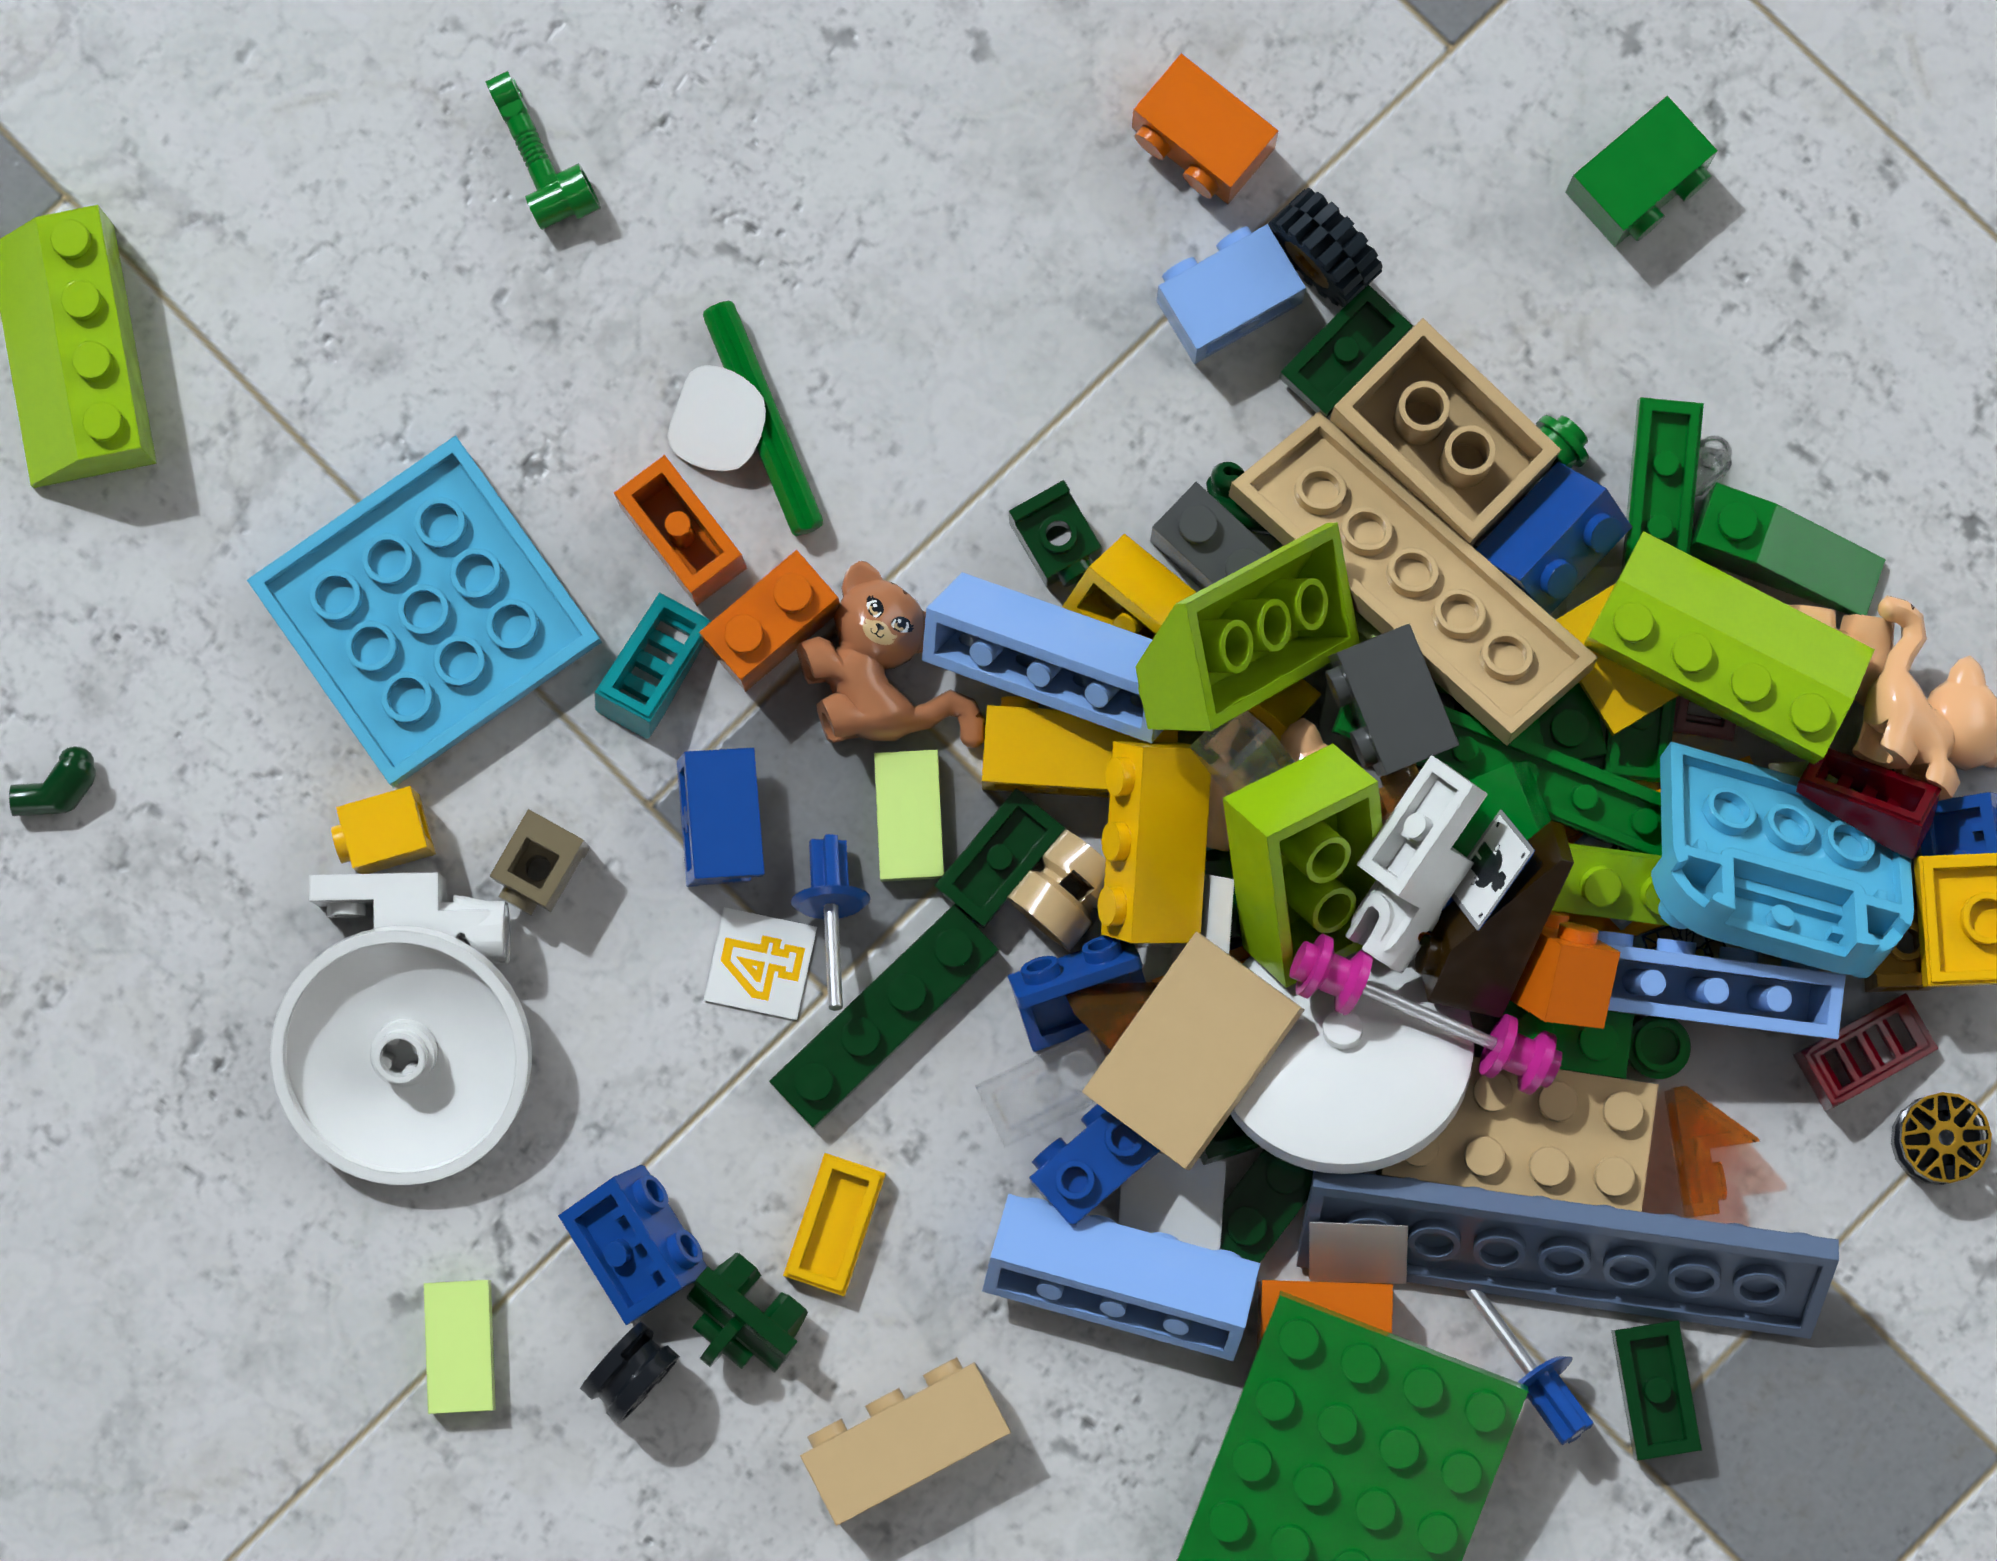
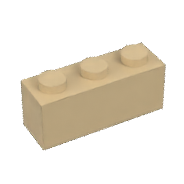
[800,1357,1011,1526]

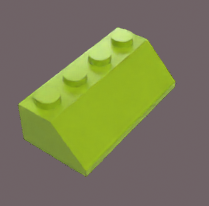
[0,205,157,488]
[1135,522,1360,731]
[1584,531,1875,765]

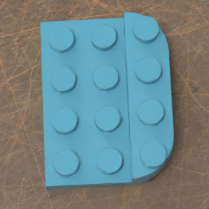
[1651,742,1914,978]

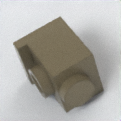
[490,809,590,916]

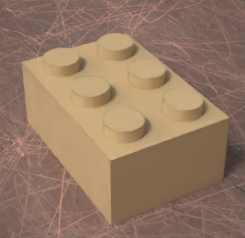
[1330,318,1561,546]

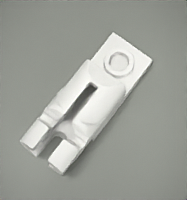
[1346,755,1488,973]
[309,872,511,964]

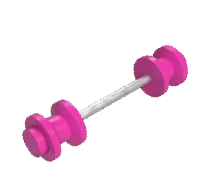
[1289,934,1562,1095]

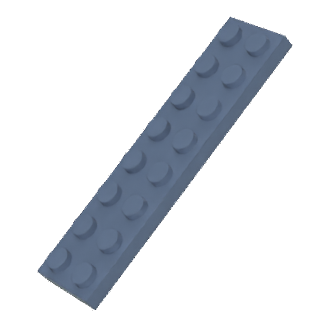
[1296,1171,1839,1339]

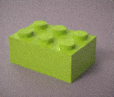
[1223,743,1383,988]

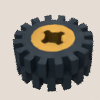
[1268,188,1383,307]

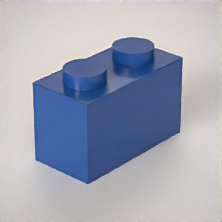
[1476,462,1632,615]

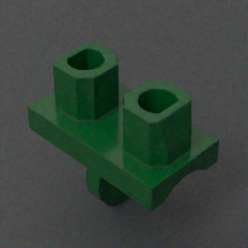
[686,1253,808,1373]

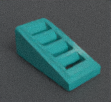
[594,592,712,739]

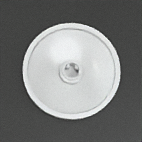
[270,926,532,1185]
[1230,949,1474,1174]

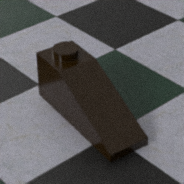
[1415,821,1574,1018]

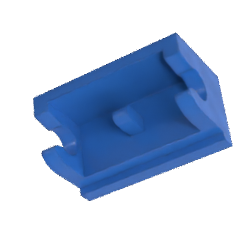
[677,748,765,887]

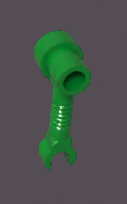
[485,71,601,230]

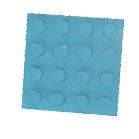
[247,435,602,788]

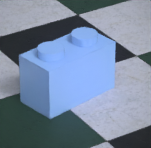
[1156,224,1306,364]

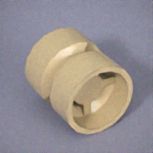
[1007,829,1106,952]

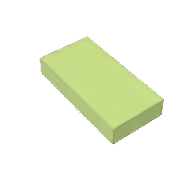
[874,750,944,882]
[424,1280,496,1414]

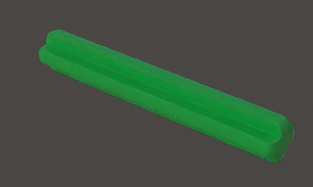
[703,301,823,536]

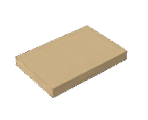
[1082,932,1305,1170]

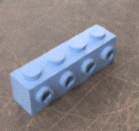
[922,572,1163,744]
[1597,930,1846,1039]
[982,1194,1260,1361]

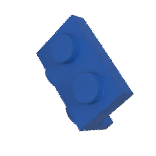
[1007,935,1150,1052]
[1029,1104,1160,1225]

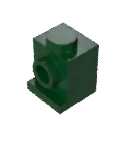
[1009,480,1102,588]

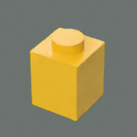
[331,786,436,874]

